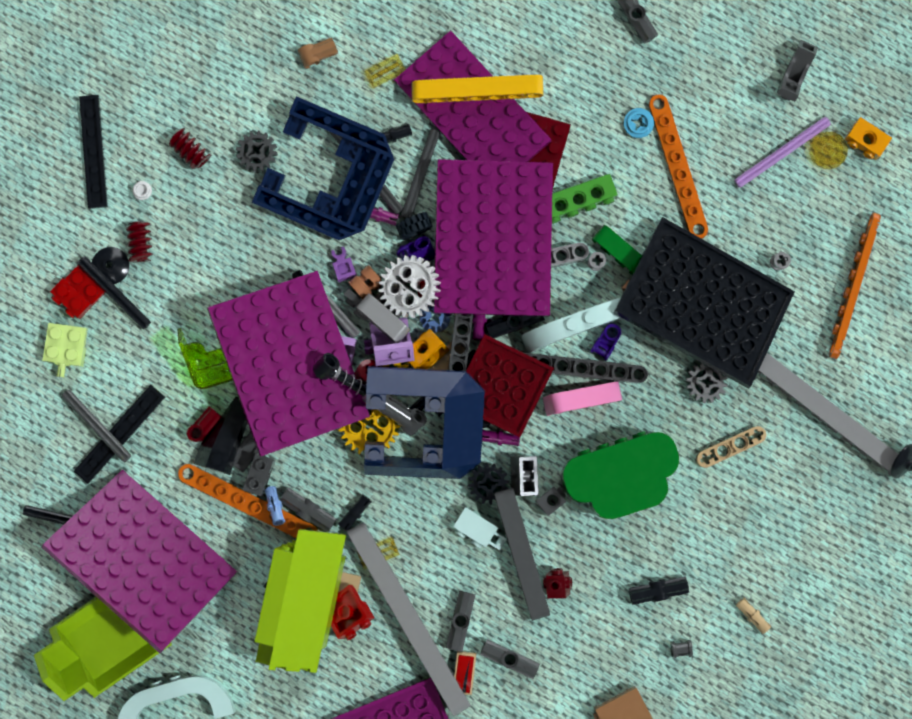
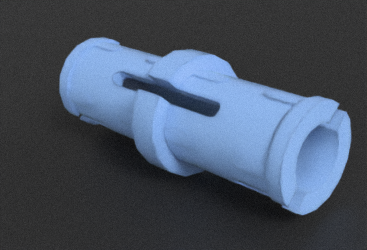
[264,486,285,526]

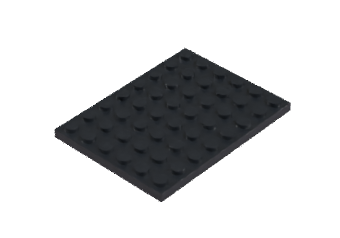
[613,217,795,389]

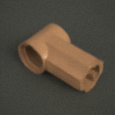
[297,37,338,69]

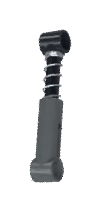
[313,353,427,435]

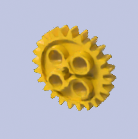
[338,403,400,454]

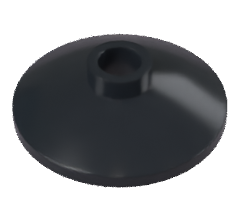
[92,247,129,284]
[891,444,912,478]

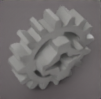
[685,363,728,403]

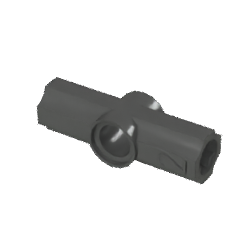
[617,0,658,44]
[280,488,337,532]
[446,591,476,652]
[480,639,540,679]

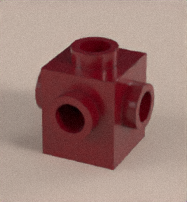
[543,568,573,599]

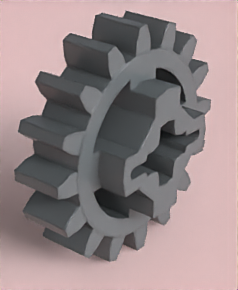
[236,130,278,173]

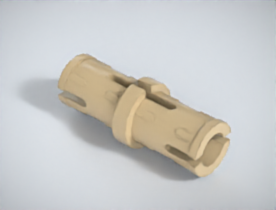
[736,597,771,634]

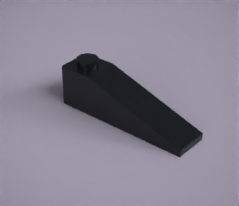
[194,397,248,475]

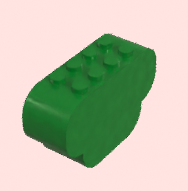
[561,431,679,519]

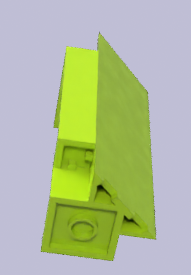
[255,529,346,673]
[33,597,172,701]

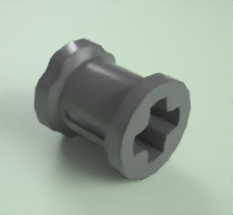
[670,640,693,659]

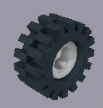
[396,212,433,240]

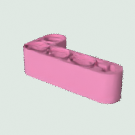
[542,381,622,416]

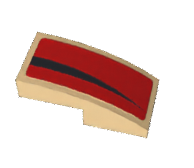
[454,651,476,695]

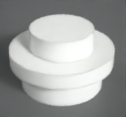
[133,181,152,200]

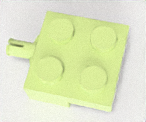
[42,323,88,378]

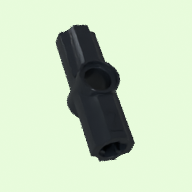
[485,315,545,339]
[628,576,689,605]

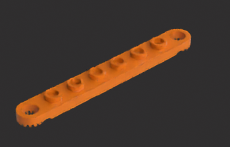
[649,94,708,239]
[829,212,881,359]
[178,464,318,538]

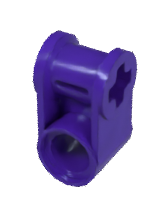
[396,236,435,270]
[590,324,621,361]

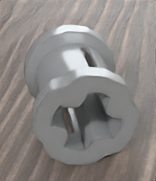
[588,252,606,271]
[770,252,791,270]

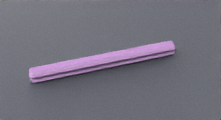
[735,117,831,188]

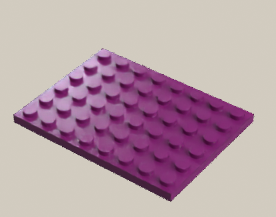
[434,159,553,316]
[207,271,370,457]
[41,470,238,653]

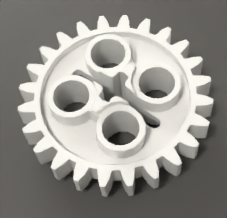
[379,255,441,318]

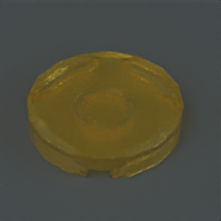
[809,132,848,170]

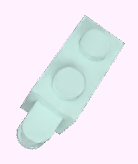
[453,507,507,550]

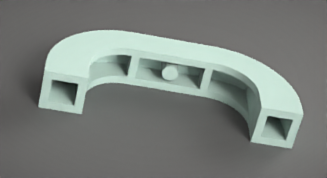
[521,298,623,353]
[118,675,236,719]

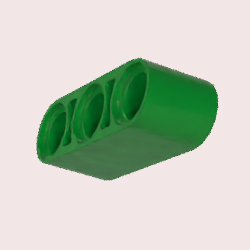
[592,225,642,275]

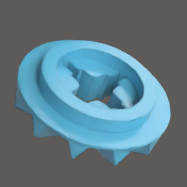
[623,108,654,139]

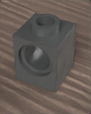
[536,487,566,516]

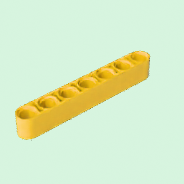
[411,75,544,103]

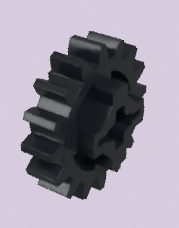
[468,463,510,505]

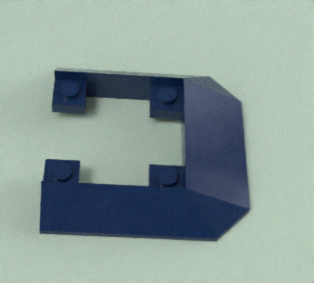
[252,96,395,241]
[364,367,485,479]

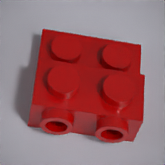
[50,265,106,319]
[331,585,374,640]

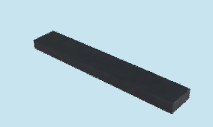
[79,95,108,209]
[74,385,166,484]

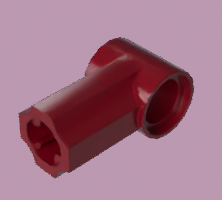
[187,406,222,443]

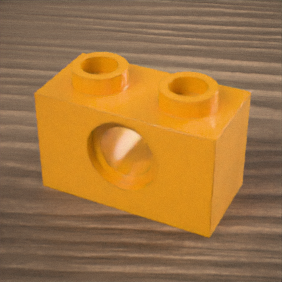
[845,117,892,160]
[408,329,449,369]

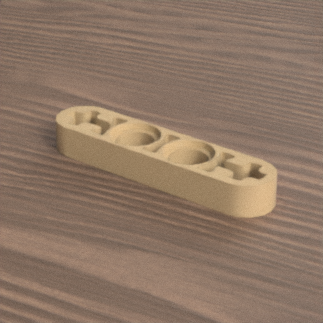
[696,426,766,468]

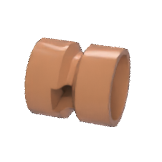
[348,265,382,300]

